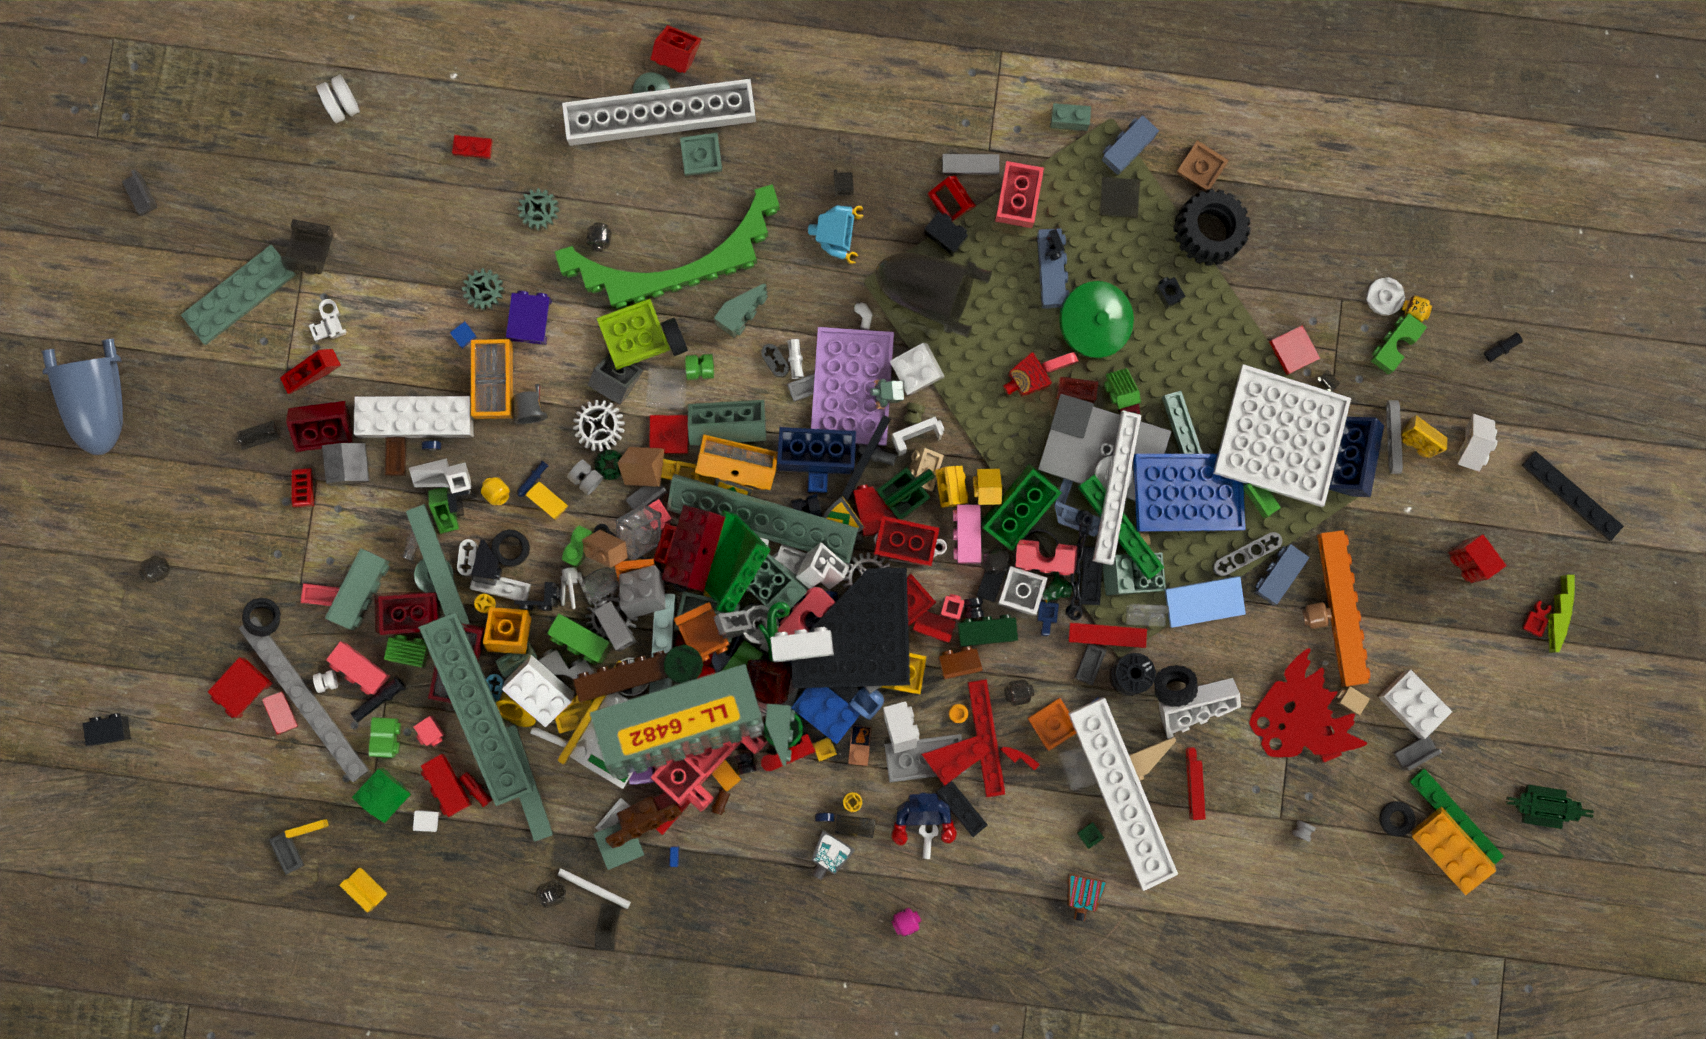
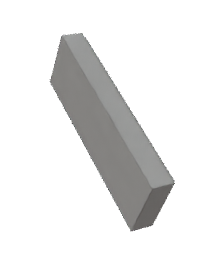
[942,154,999,175]

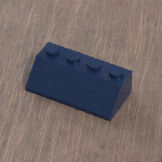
[1329,417,1384,497]
[777,427,856,474]

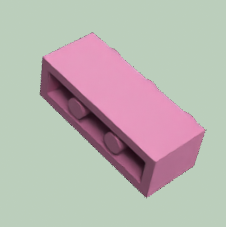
[953,505,981,564]

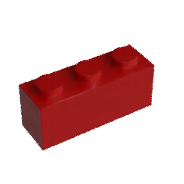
[420,754,472,817]

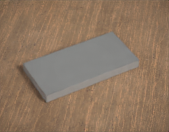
[884,734,966,783]

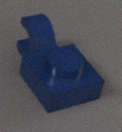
[1037,601,1059,636]

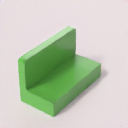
[1243,483,1281,519]

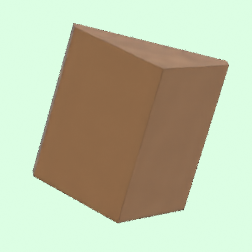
[618,447,664,487]

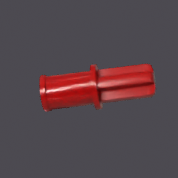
[459,772,493,808]

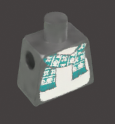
[811,830,855,880]

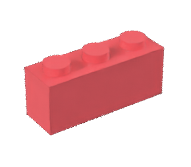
[326,641,390,695]

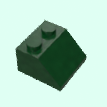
[876,467,930,520]

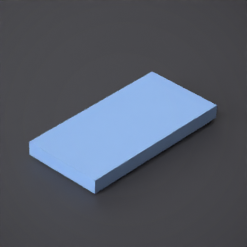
[1164,576,1246,628]

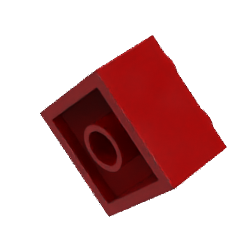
[650,25,702,73]

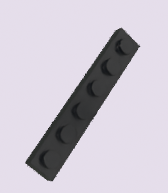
[1522,451,1624,541]

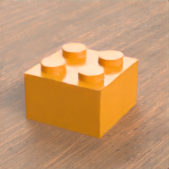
[483,607,532,654]

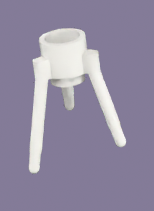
[560,567,592,609]

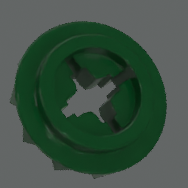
[595,450,622,480]

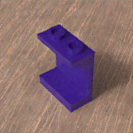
[506,291,552,345]

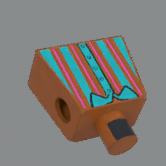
[1067,873,1107,922]

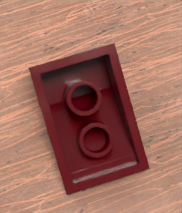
[374,592,438,635]

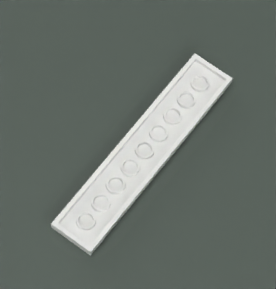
[1068,697,1178,891]

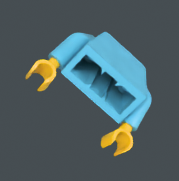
[808,205,863,264]

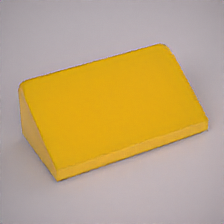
[526,482,568,520]

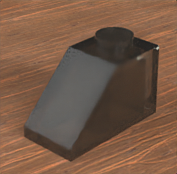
[595,904,621,951]

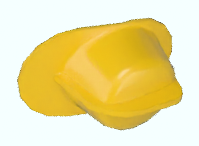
[496,692,536,727]

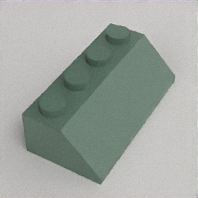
[688,400,766,445]
[325,548,390,630]

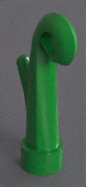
[758,602,790,662]

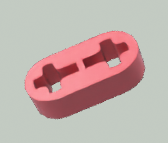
[1041,352,1078,374]

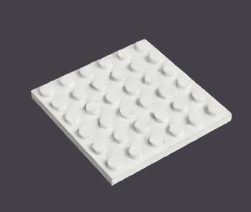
[1213,364,1351,507]

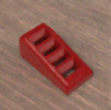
[292,468,314,508]

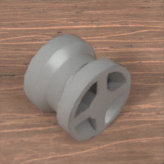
[1292,820,1316,842]

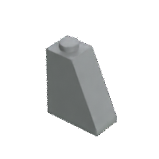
[594,600,636,652]

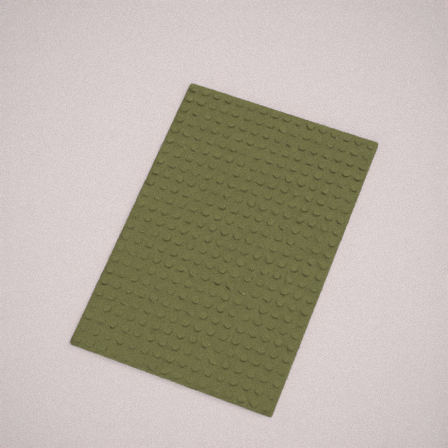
[864,118,1358,657]

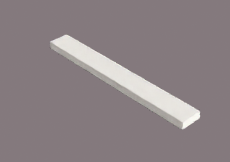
[1093,411,1141,565]

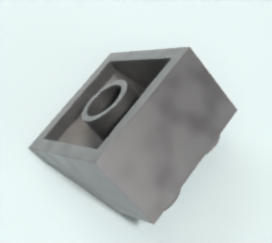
[322,443,369,486]

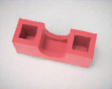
[1016,540,1078,575]
[778,587,836,635]

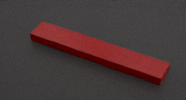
[967,679,1005,797]

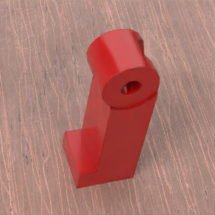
[761,734,816,771]

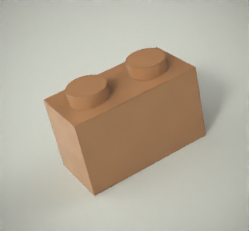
[582,530,628,568]

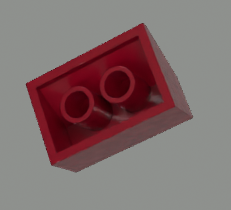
[286,401,353,452]

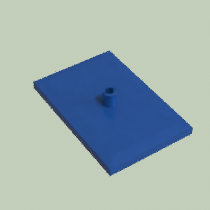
[1133,454,1246,532]

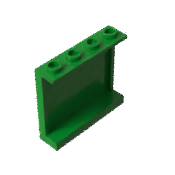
[704,510,771,613]

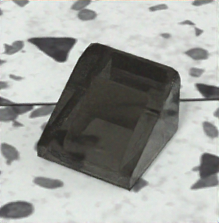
[1317,370,1340,392]

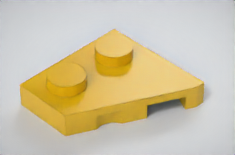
[555,695,592,734]

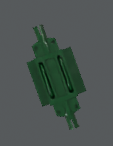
[1506,784,1594,829]

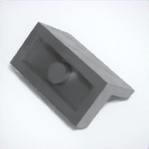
[122,169,158,216]
[625,484,668,515]
[1393,736,1442,771]

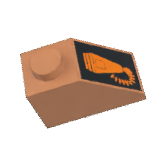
[848,725,871,766]

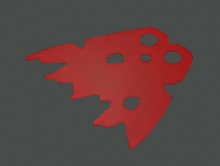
[1250,648,1367,757]

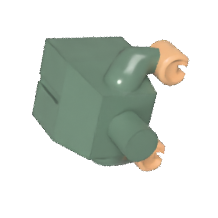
[870,379,904,409]

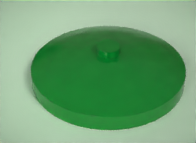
[1059,281,1134,358]

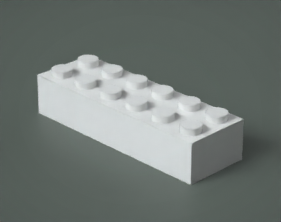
[354,396,474,438]

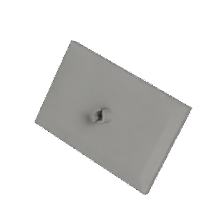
[1038,407,1171,501]

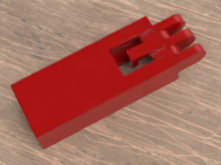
[1185,747,1206,820]

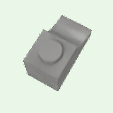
[714,610,752,639]

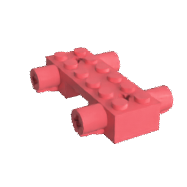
[651,735,768,812]

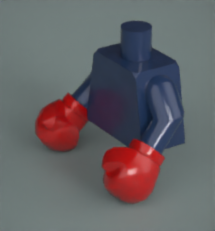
[891,792,957,845]

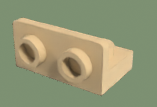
[909,447,944,492]

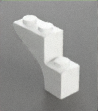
[409,458,471,493]

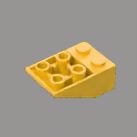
[1401,415,1448,458]

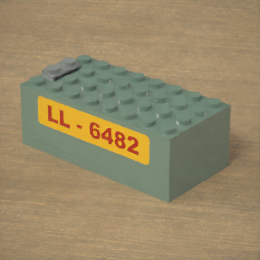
[590,664,764,780]

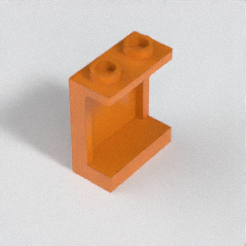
[674,602,730,662]

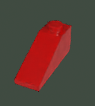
[280,349,341,394]

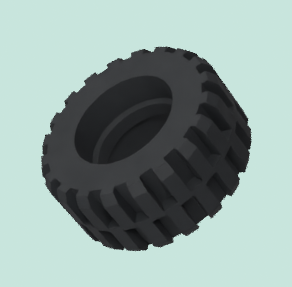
[1174,189,1251,266]

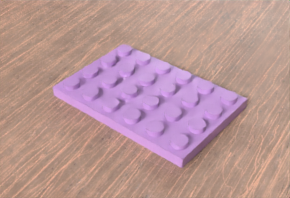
[811,327,894,446]

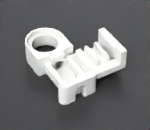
[309,299,347,343]

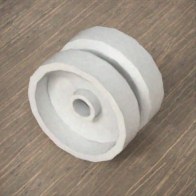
[316,74,360,124]

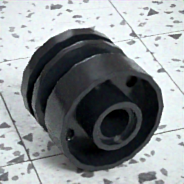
[1109,653,1156,696]

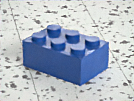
[792,687,860,744]

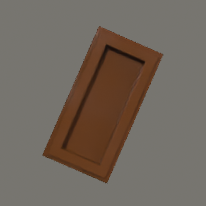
[385,437,406,476]

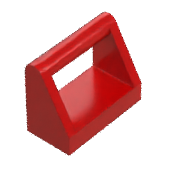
[928,176,976,222]

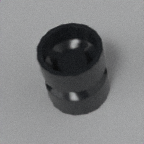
[791,494,822,517]

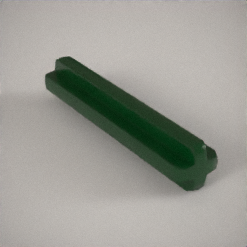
[884,469,935,508]

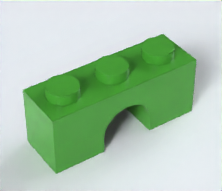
[1371,314,1427,375]

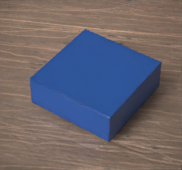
[450,322,477,349]
[808,472,828,493]
[669,846,679,867]

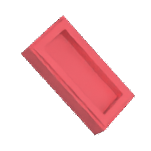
[300,583,340,606]

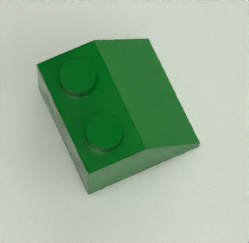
[352,768,411,823]

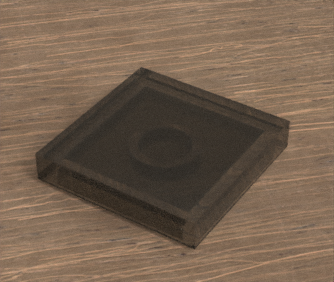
[1099,177,1140,218]

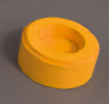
[949,704,968,723]

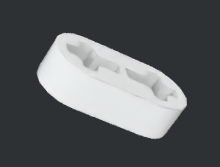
[457,539,478,576]

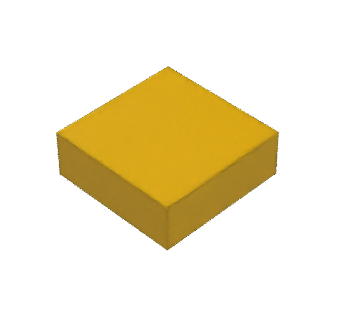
[812,737,837,762]

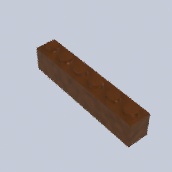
[573,647,674,702]

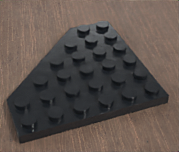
[792,568,910,688]

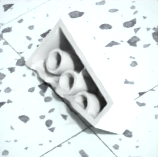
[1158,678,1241,739]

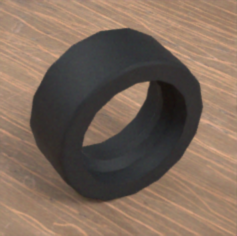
[661,317,688,356]
[491,529,530,567]
[242,598,281,637]

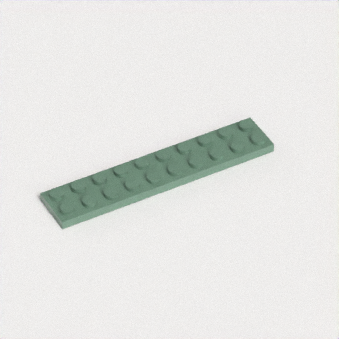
[667,474,858,564]
[419,611,533,806]

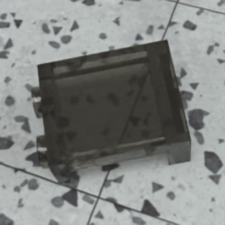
[281,219,333,275]

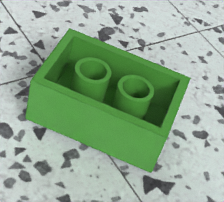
[547,614,613,665]

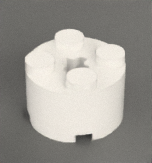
[740,604,779,644]

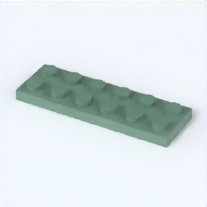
[181,245,296,345]

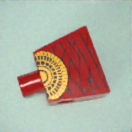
[1003,352,1052,397]

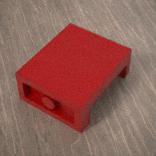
[208,657,273,718]

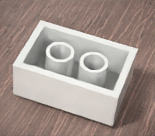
[771,627,834,662]
[502,655,574,727]
[1378,670,1452,739]

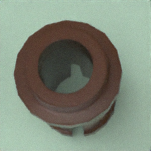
[711,789,731,816]

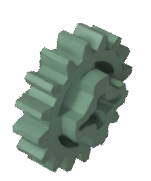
[517,188,560,231]
[462,268,505,311]

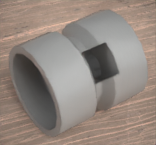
[567,459,604,496]

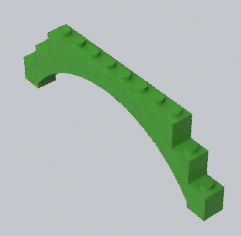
[554,184,780,309]

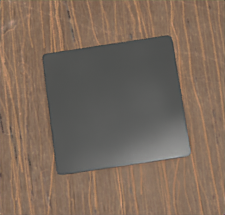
[1051,394,1094,439]

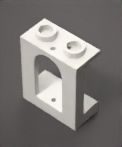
[892,417,944,456]

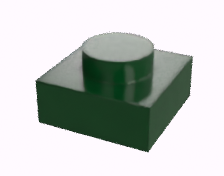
[1077,822,1104,849]

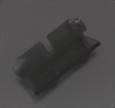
[236,420,279,450]

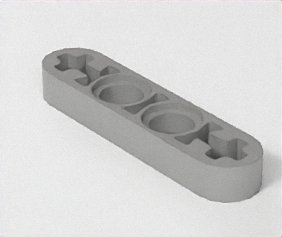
[1386,400,1403,474]
[1213,532,1282,576]

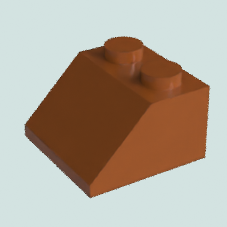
[938,646,983,680]

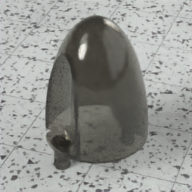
[875,252,992,338]

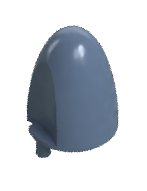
[41,339,123,455]

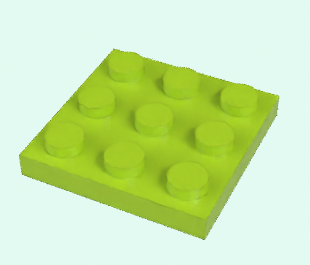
[597,299,670,370]

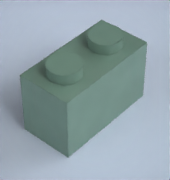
[1050,103,1091,131]

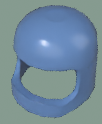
[849,686,884,720]

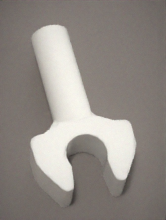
[919,825,938,859]

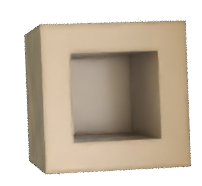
[1336,686,1370,715]

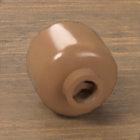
[1303,602,1332,629]

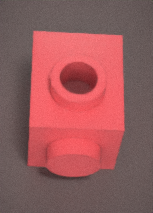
[940,594,964,621]
[414,716,446,747]

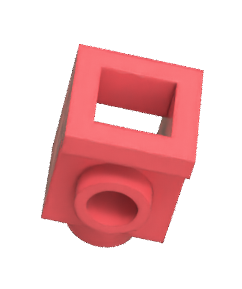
[643,499,673,531]

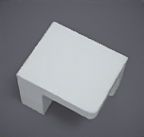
[413,810,441,832]

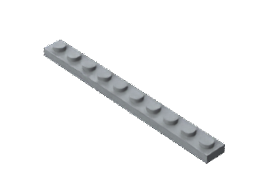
[239,617,370,782]

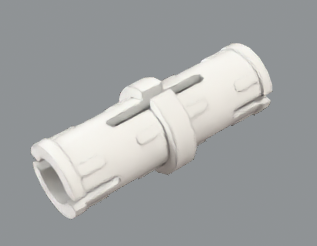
[787,339,804,379]

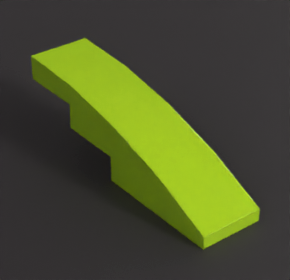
[1547,575,1575,653]

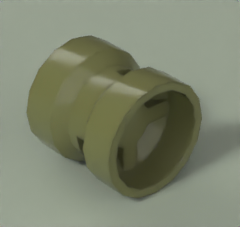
[902,402,926,425]

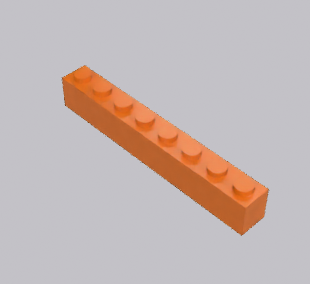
[1317,530,1370,687]

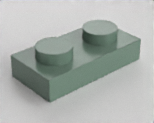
[495,641,538,678]

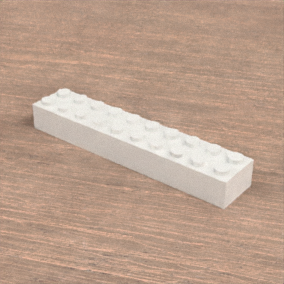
[562,79,756,146]

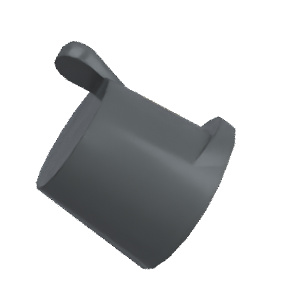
[513,384,548,424]

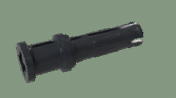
[351,676,407,722]

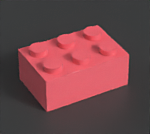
[995,161,1044,228]

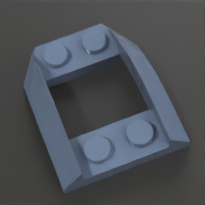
[1055,478,1101,536]

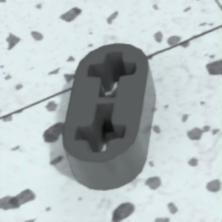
[761,344,789,378]

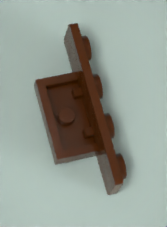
[605,796,682,848]

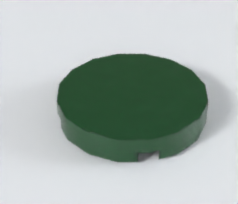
[664,645,703,684]

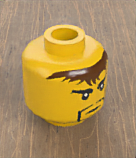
[1402,295,1432,323]

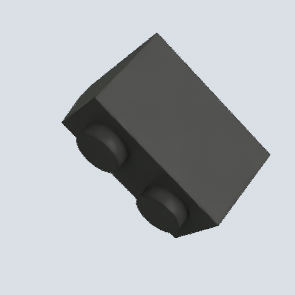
[587,353,643,405]

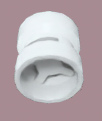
[313,670,338,693]

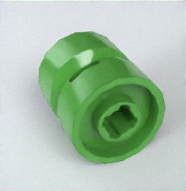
[685,354,714,380]

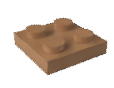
[1176,140,1229,191]

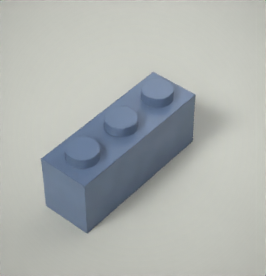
[1102,115,1159,175]
[1255,544,1310,606]

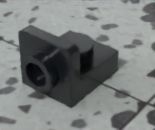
[1044,229,1065,261]

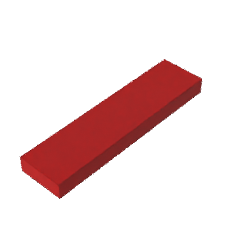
[1068,623,1147,648]

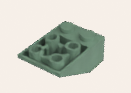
[714,284,768,338]
[1102,553,1166,596]
[748,554,808,619]
[766,704,795,766]

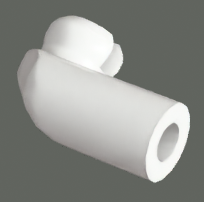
[854,302,872,330]

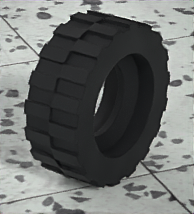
[1154,665,1198,707]

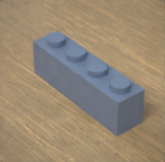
[1037,229,1069,308]

